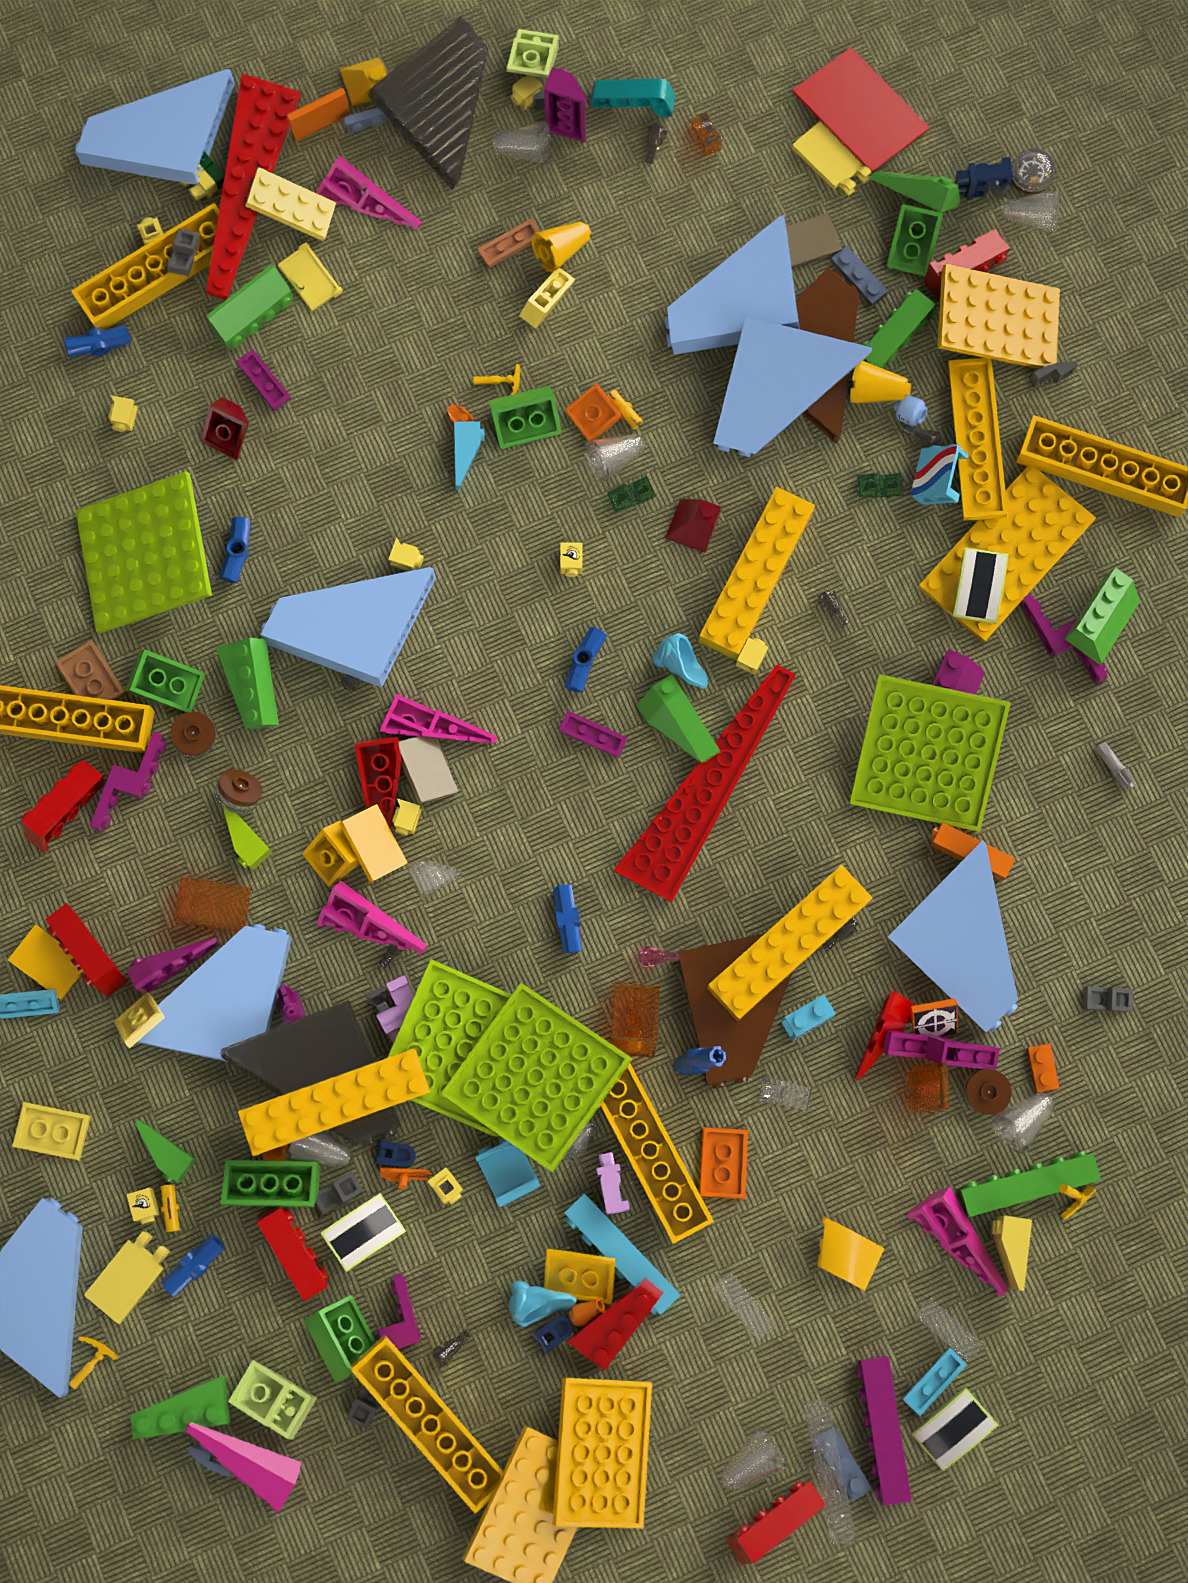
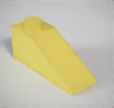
[519,268,575,329]

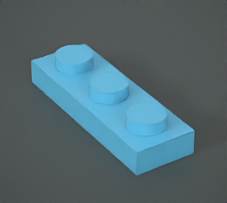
[0,989,60,1019]
[902,1348,967,1416]

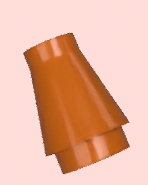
[569,1298,605,1326]

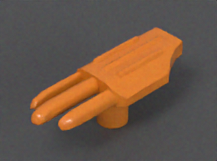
[446,404,482,442]
[380,1167,432,1189]

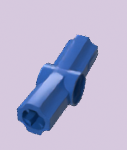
[64,324,131,358]
[219,516,251,584]
[564,626,607,693]
[553,884,582,954]
[674,1046,726,1075]
[161,1234,225,1297]

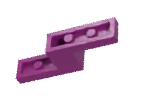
[1020,594,1108,685]
[90,732,167,833]
[883,1030,1000,1070]
[376,1273,422,1348]

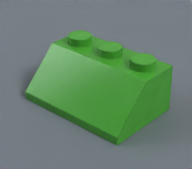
[488,385,562,449]
[304,1295,376,1383]

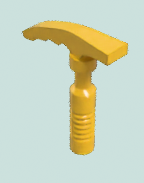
[473,364,520,395]
[1059,1184,1096,1220]
[69,1337,119,1389]

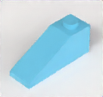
[454,422,484,490]

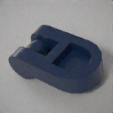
[373,1140,416,1167]
[531,1316,573,1355]

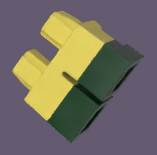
[180,150,225,201]

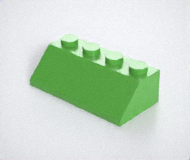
[206,264,294,351]
[1065,567,1140,665]
[221,1160,320,1207]

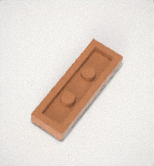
[478,219,539,269]

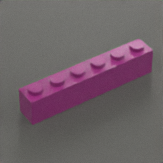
[856,1356,912,1506]

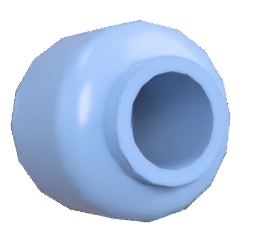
[894,395,927,426]

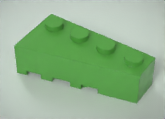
[863,289,936,369]
[216,638,279,729]
[131,1375,231,1439]

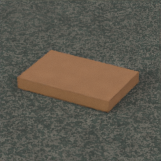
[55,639,126,701]

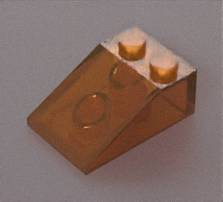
[174,877,251,932]
[610,982,660,1058]
[907,1062,949,1114]

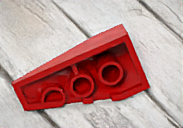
[354,737,402,828]
[854,991,915,1080]

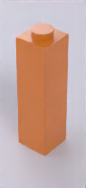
[930,823,1015,882]

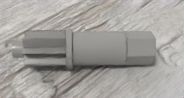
[1095,742,1135,790]

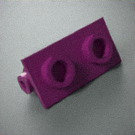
[277,984,306,1025]

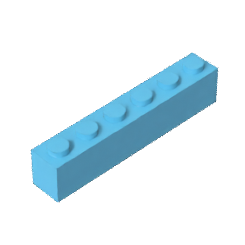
[565,1194,681,1315]

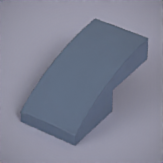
[188,1444,233,1477]

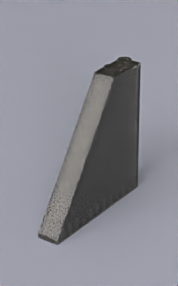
[368,17,489,191]
[220,1000,400,1147]

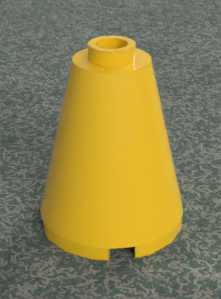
[531,222,591,272]
[850,361,911,404]

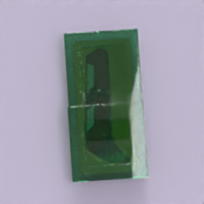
[857,473,904,498]
[607,476,657,512]

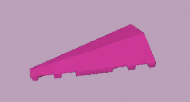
[316,156,422,230]
[379,694,497,744]
[316,881,427,955]
[906,1187,1008,1296]
[185,1422,302,1512]

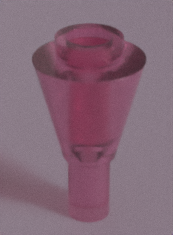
[639,945,680,968]

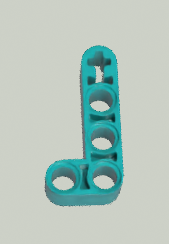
[590,78,675,118]

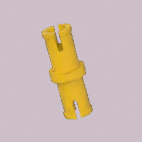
[607,390,643,430]
[160,1184,180,1232]

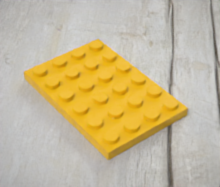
[938,264,1060,369]
[552,1378,652,1528]
[462,1425,578,1583]

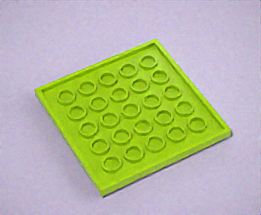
[76,471,212,633]
[849,674,1011,832]
[387,959,511,1139]
[441,983,632,1173]

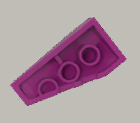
[127,938,221,994]

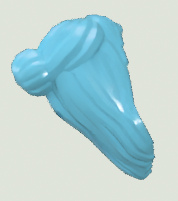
[652,633,708,689]
[509,1281,576,1327]

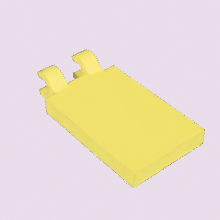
[792,121,871,196]
[84,1231,170,1324]

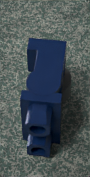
[954,157,1013,200]

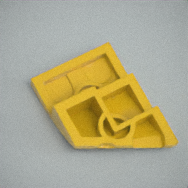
[817,1216,884,1291]

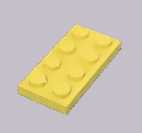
[245,167,336,241]

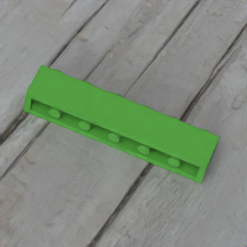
[958,1151,1101,1217]

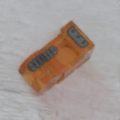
[690,113,722,156]

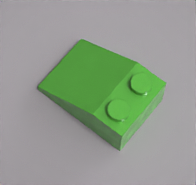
[886,204,944,276]
[124,649,205,713]

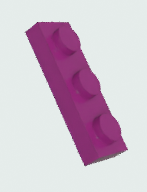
[236,349,291,411]
[559,711,628,758]

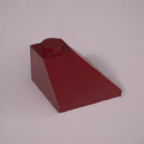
[200,397,249,460]
[665,499,721,553]

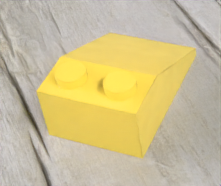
[991,1216,1032,1291]

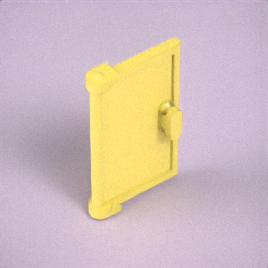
[278,242,343,311]

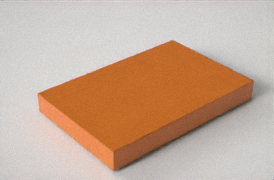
[287,88,350,141]
[699,1127,748,1199]

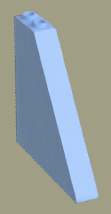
[75,69,234,185]
[664,216,800,355]
[713,316,872,457]
[260,567,436,687]
[888,840,1018,1032]
[137,924,292,1069]
[0,1198,83,1398]

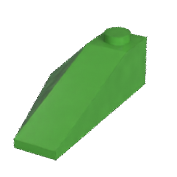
[870,171,960,212]
[636,675,720,763]

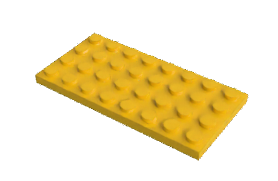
[918,465,1096,643]

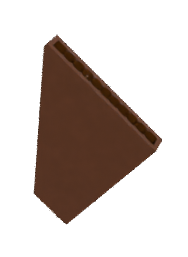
[796,268,860,444]
[677,933,793,1089]

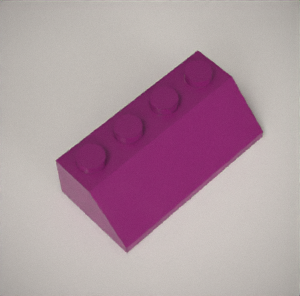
[544,67,586,143]
[932,649,985,694]

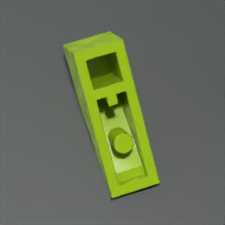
[222,802,273,870]

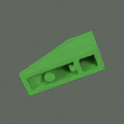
[135,1120,197,1183]

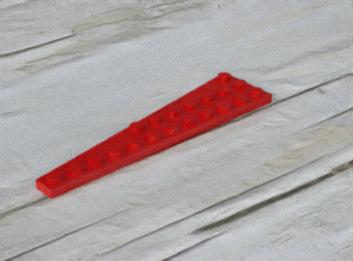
[206,73,301,300]
[613,664,796,903]

